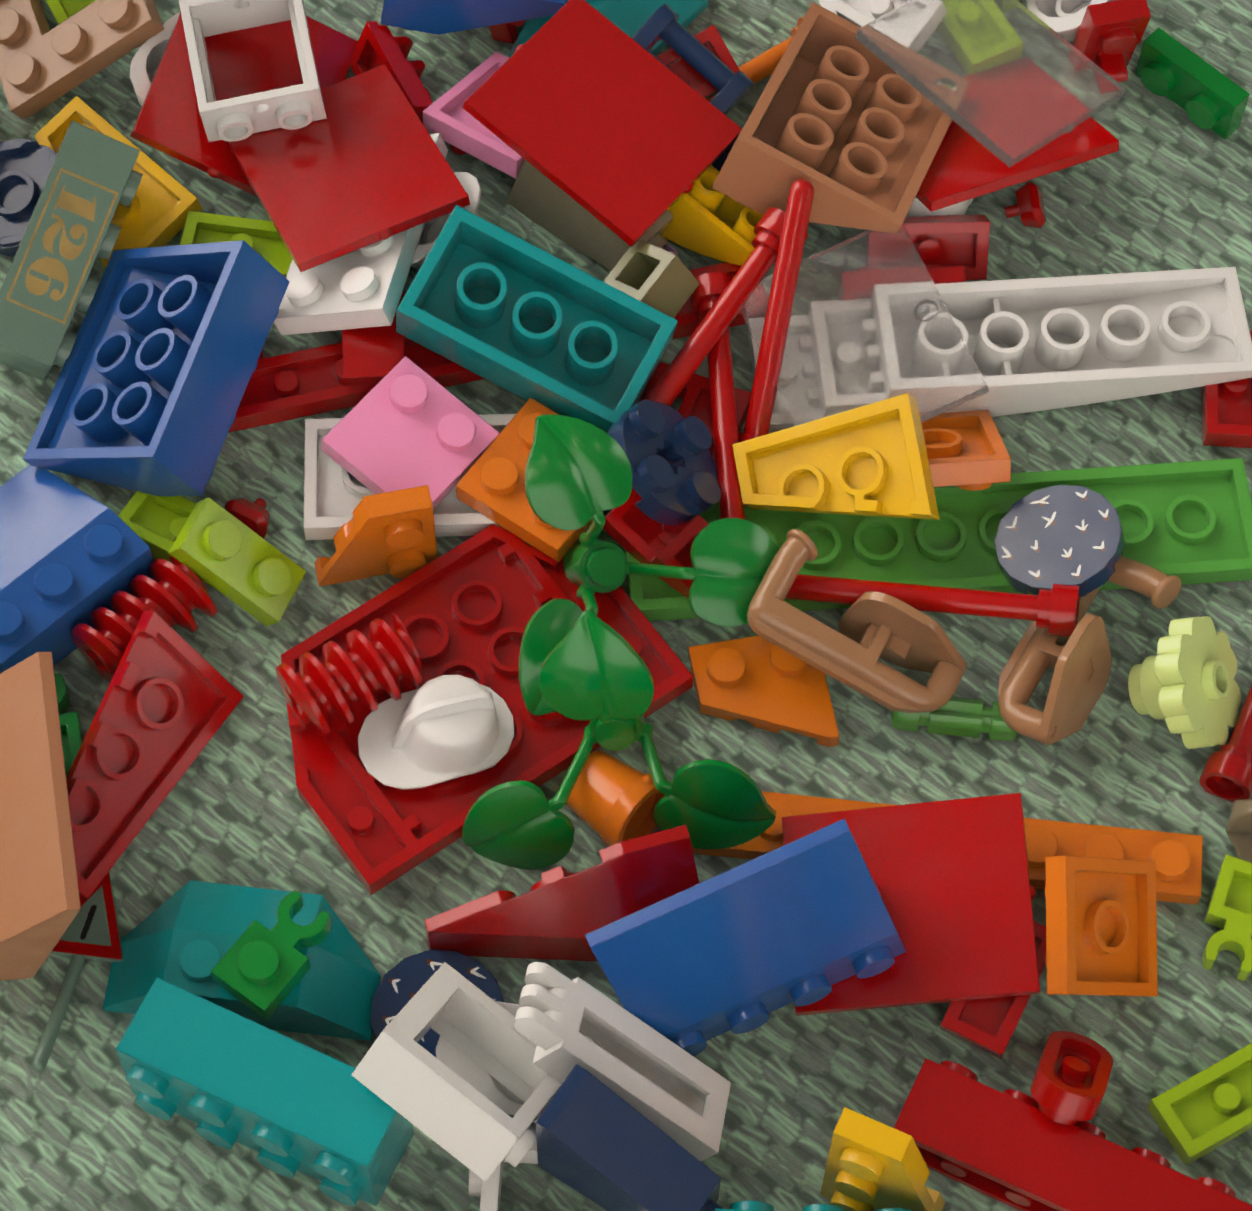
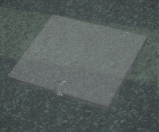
[855,0,1126,167]
[740,224,989,426]

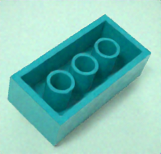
[396,205,678,433]
[115,977,414,1207]

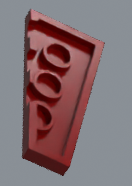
[66,611,244,899]

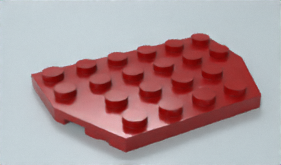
[281,524,693,895]

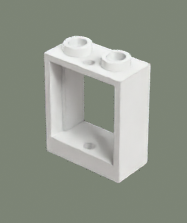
[179,0,327,142]
[351,962,562,1182]

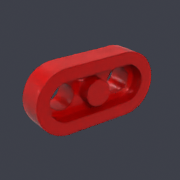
[1030,1031,1113,1125]

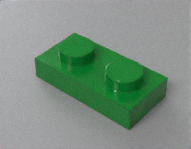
[1135,27,1250,140]

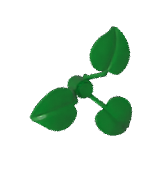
[519,414,779,715]
[462,610,777,869]

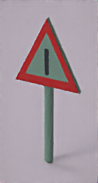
[33,872,123,1072]

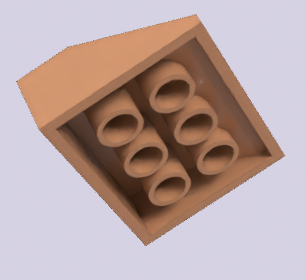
[712,2,968,234]
[0,652,81,980]

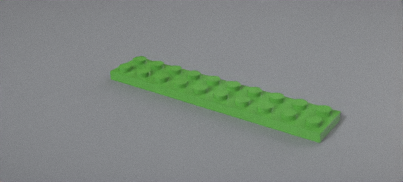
[625,458,1252,621]

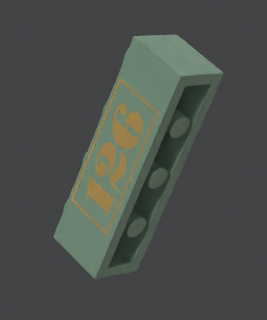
[0,121,143,380]

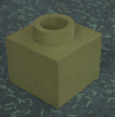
[603,239,700,318]

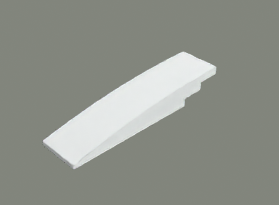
[748,267,1252,434]

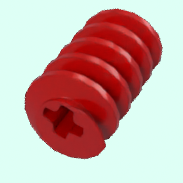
[71,555,218,684]
[275,613,425,735]

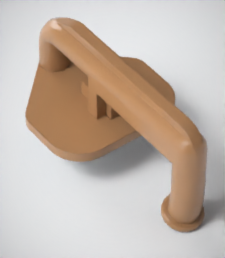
[747,529,967,713]
[998,555,1182,745]

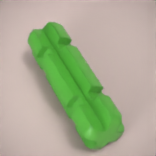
[891,697,1017,741]

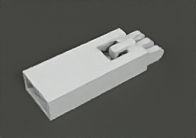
[513,962,731,1162]

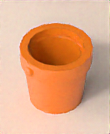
[565,750,665,847]

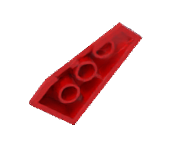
[424,825,699,962]

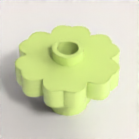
[1128,616,1241,749]

